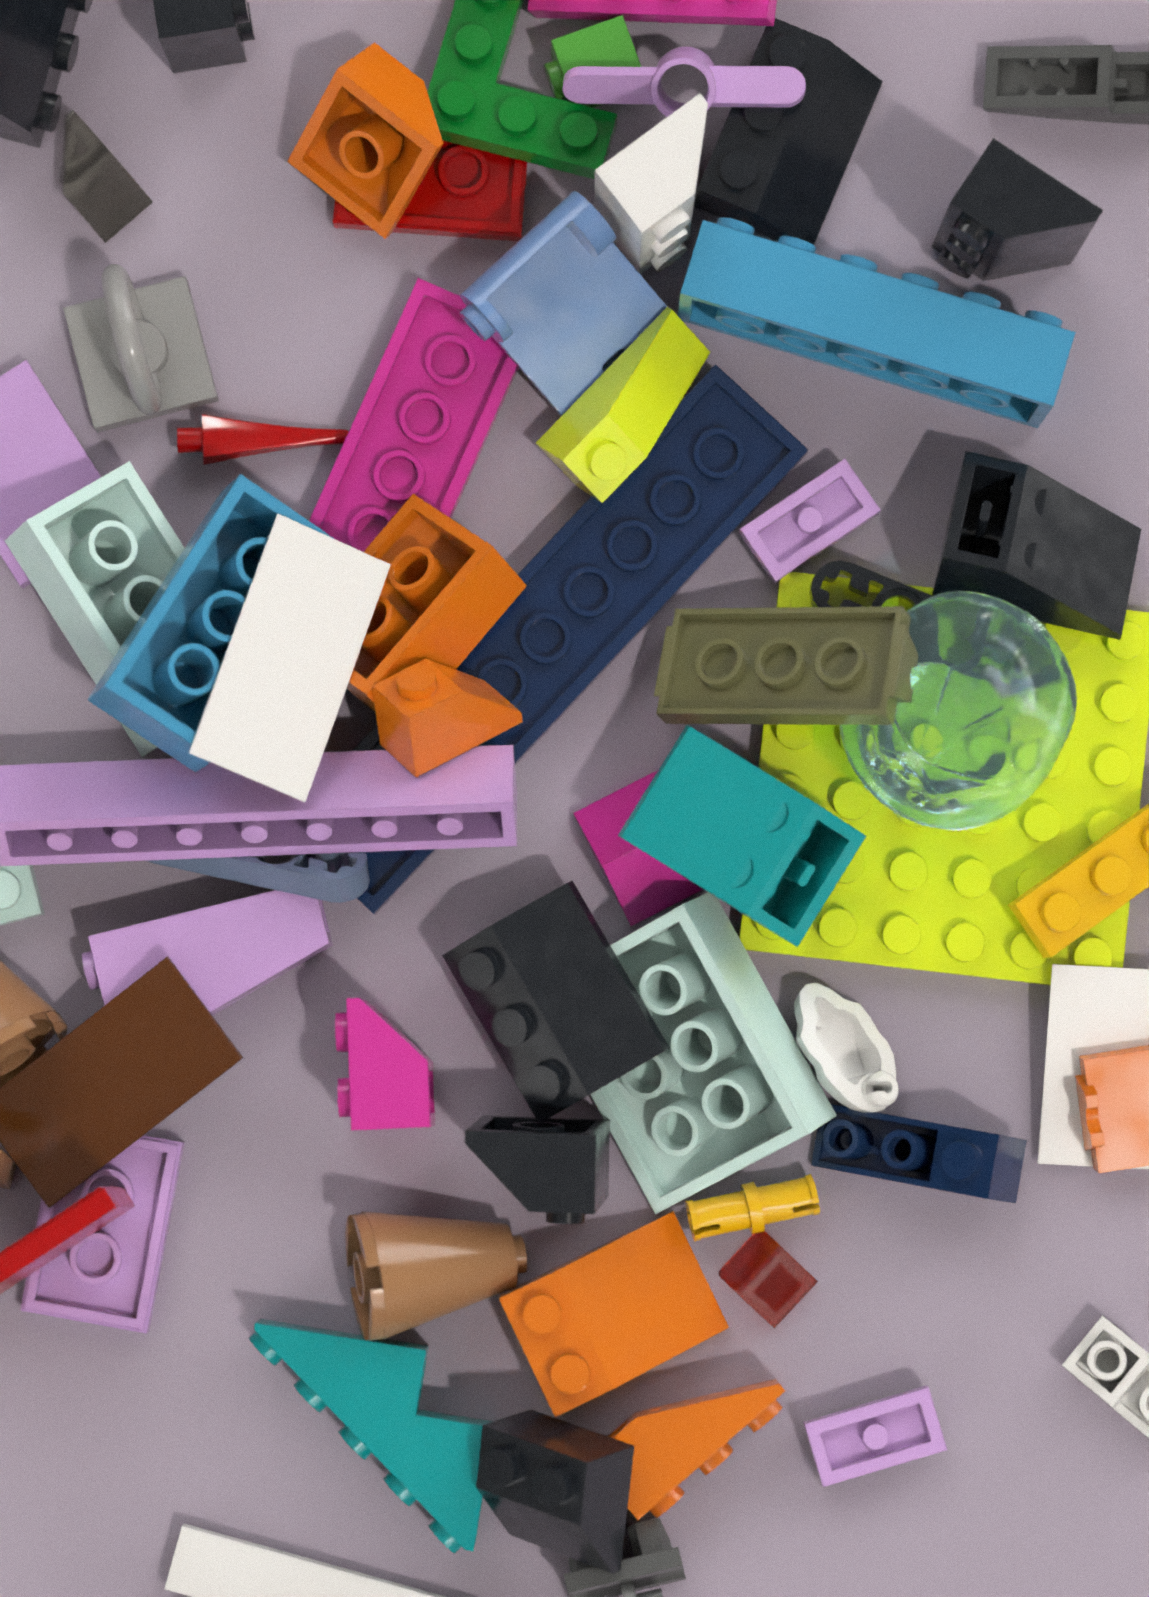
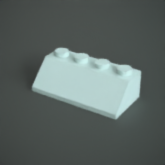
[5,461,184,757]

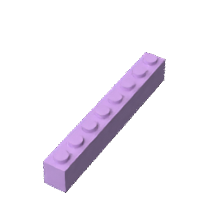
[0,745,517,866]

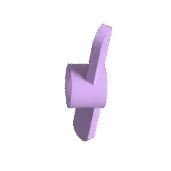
[563,47,806,117]

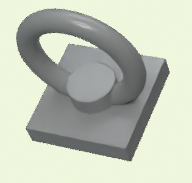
[63,264,219,433]

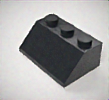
[695,18,883,245]
[931,138,1103,281]
[442,880,669,1124]

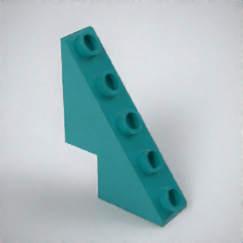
[249,1319,494,1554]

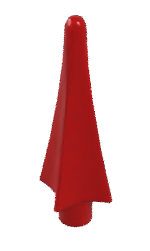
[177,414,349,465]

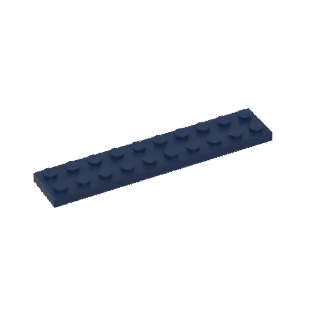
[352,364,809,915]

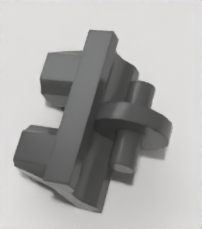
[564,1518,686,1597]

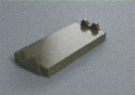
[654,606,919,725]

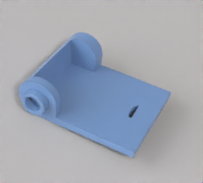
[459,191,667,416]

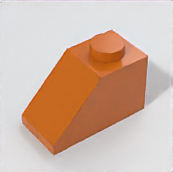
[372,658,523,777]

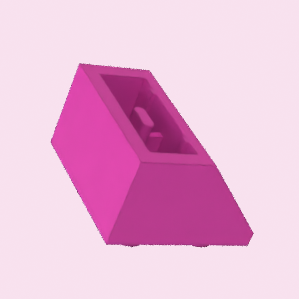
[335,998,435,1130]

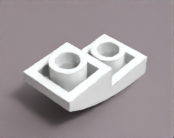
[1062,1315,1149,1438]

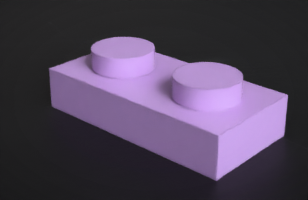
[739,458,881,584]
[803,1385,947,1487]

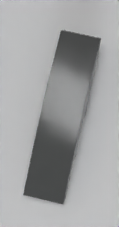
[983,45,1149,125]

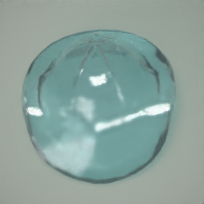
[839,591,1077,830]

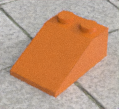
[499,1211,729,1417]

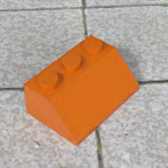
[346,494,527,712]

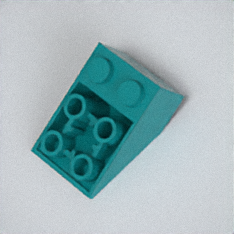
[618,725,866,947]

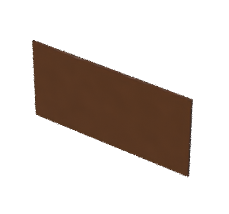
[0,956,243,1208]

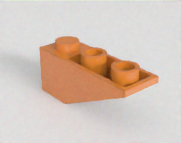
[608,1379,785,1520]

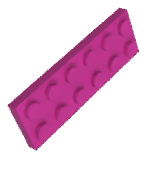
[309,278,519,552]

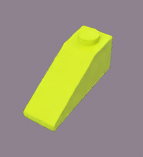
[536,307,711,503]

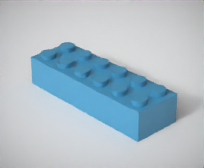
[678,217,1076,429]

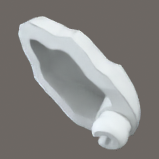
[794,983,899,1113]

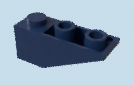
[811,1104,1027,1203]

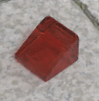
[719,1231,818,1328]

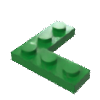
[427,0,617,179]

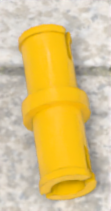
[685,1174,820,1242]

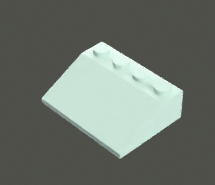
[590,893,837,1214]

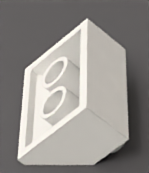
[594,93,708,274]

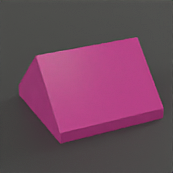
[573,770,704,926]

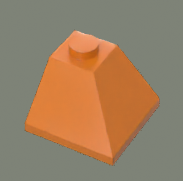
[287,42,443,239]

